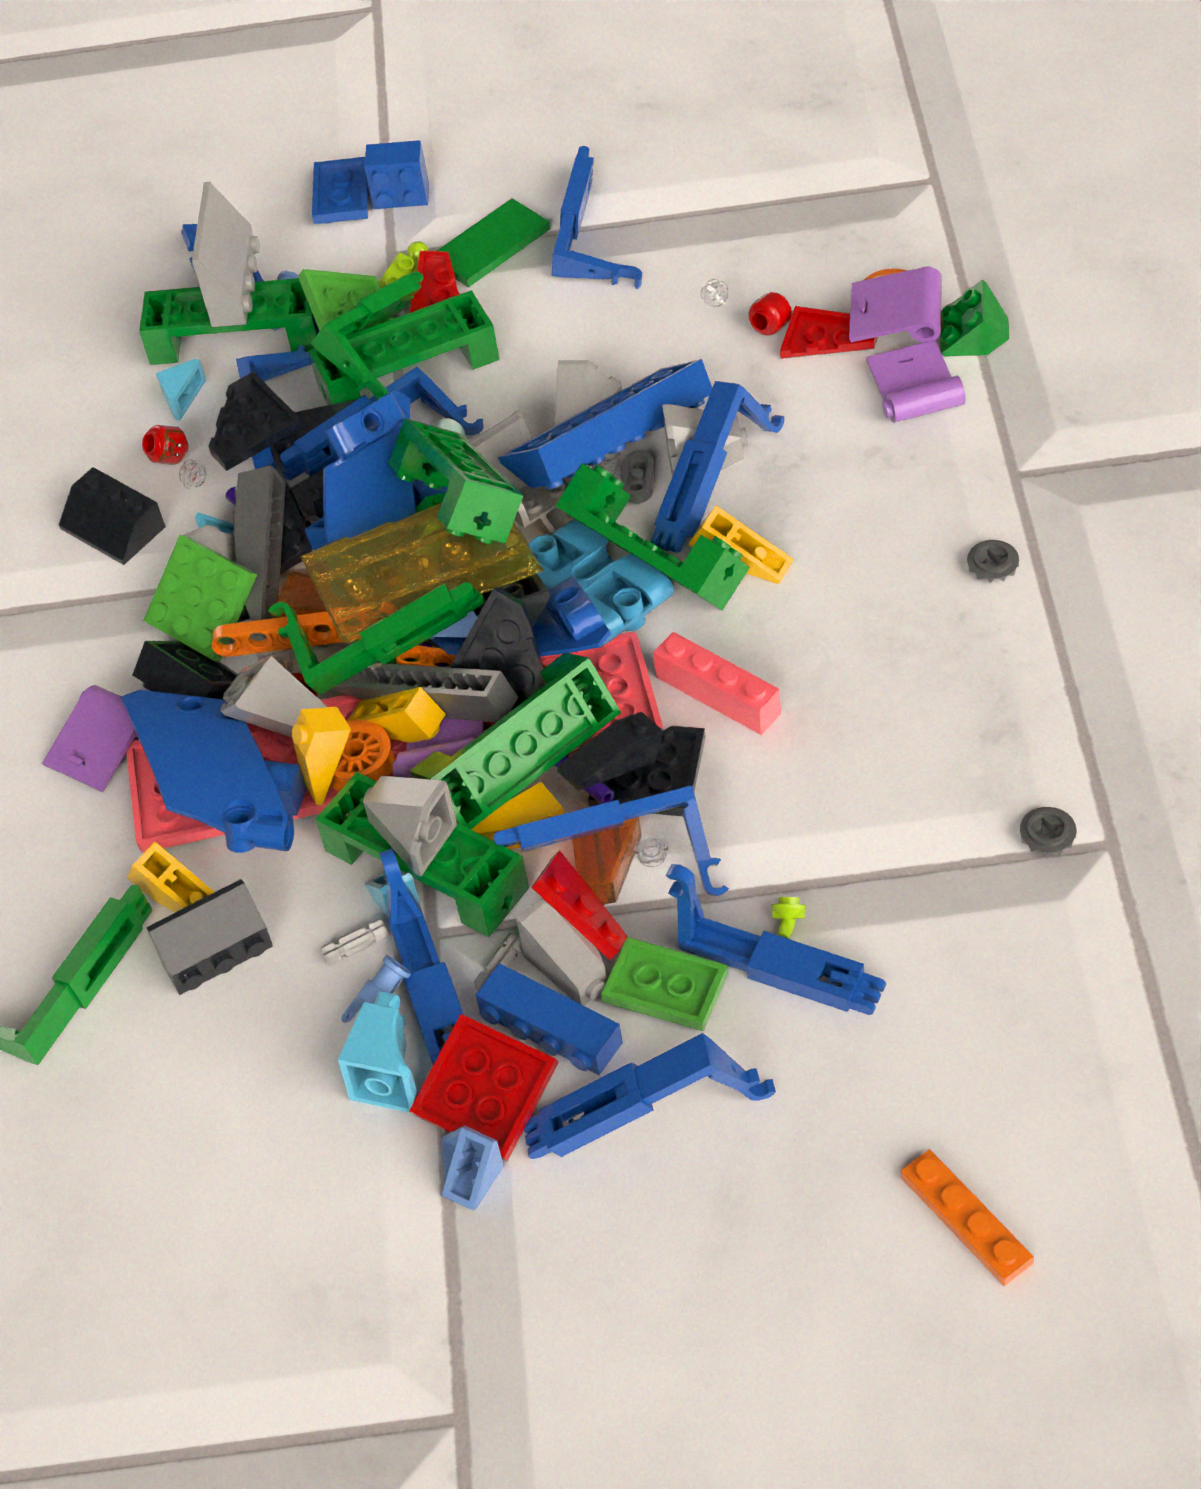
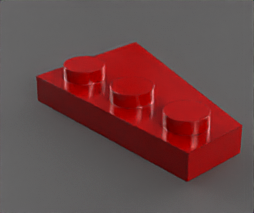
[410,250,460,313]
[780,306,878,359]
[531,850,628,960]

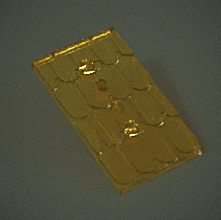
[300,502,544,644]

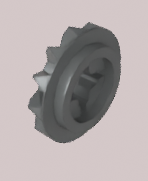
[967,540,1019,583]
[1020,807,1077,857]

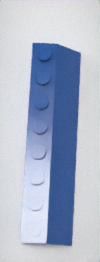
[498,359,712,490]

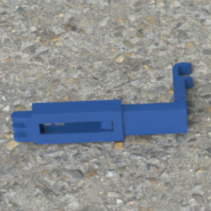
[551,146,642,289]
[236,345,312,471]
[280,367,484,480]
[651,381,784,553]
[494,785,729,896]
[379,849,464,1065]
[665,864,886,1015]
[524,1033,776,1159]

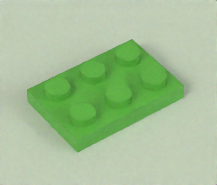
[601,937,728,1031]

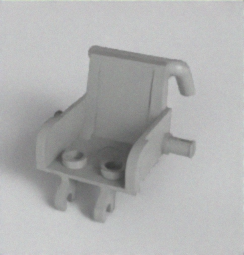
[469,410,574,535]

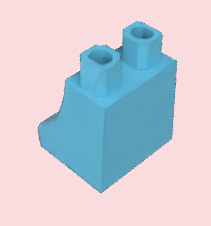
[338,991,418,1112]

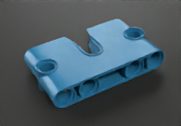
[512,519,674,648]

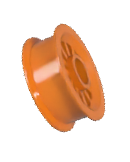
[330,720,395,791]

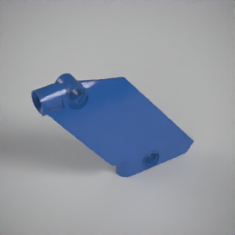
[323,390,421,605]
[401,576,611,656]
[121,690,294,853]

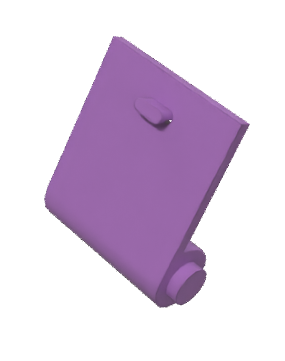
[849,266,942,342]
[866,340,966,423]
[42,685,139,792]
[393,718,485,778]

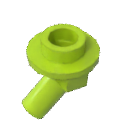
[771,897,807,939]

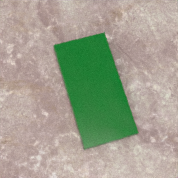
[437,198,551,287]

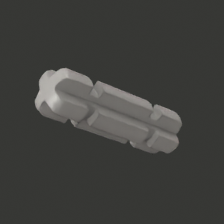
[321,919,388,965]
[474,933,523,991]

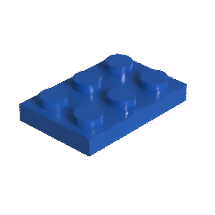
[312,157,369,224]

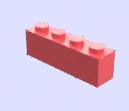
[653,632,781,735]

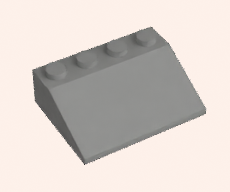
[192,181,260,327]

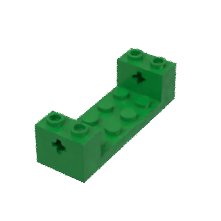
[139,278,320,365]
[308,290,500,405]
[388,418,524,544]
[555,463,750,611]
[409,653,622,829]
[315,772,529,938]

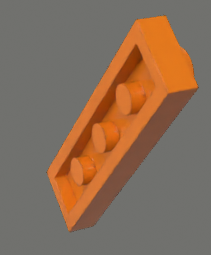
[901,1149,1034,1286]

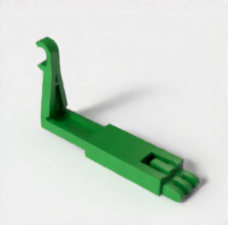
[311,271,424,400]
[268,582,484,695]
[0,885,152,1065]

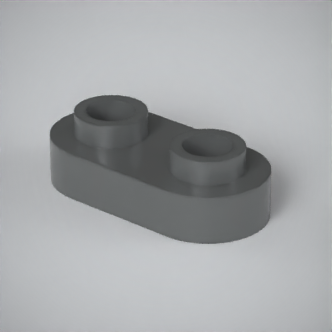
[621,450,655,504]

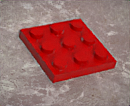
[409,1014,559,1162]

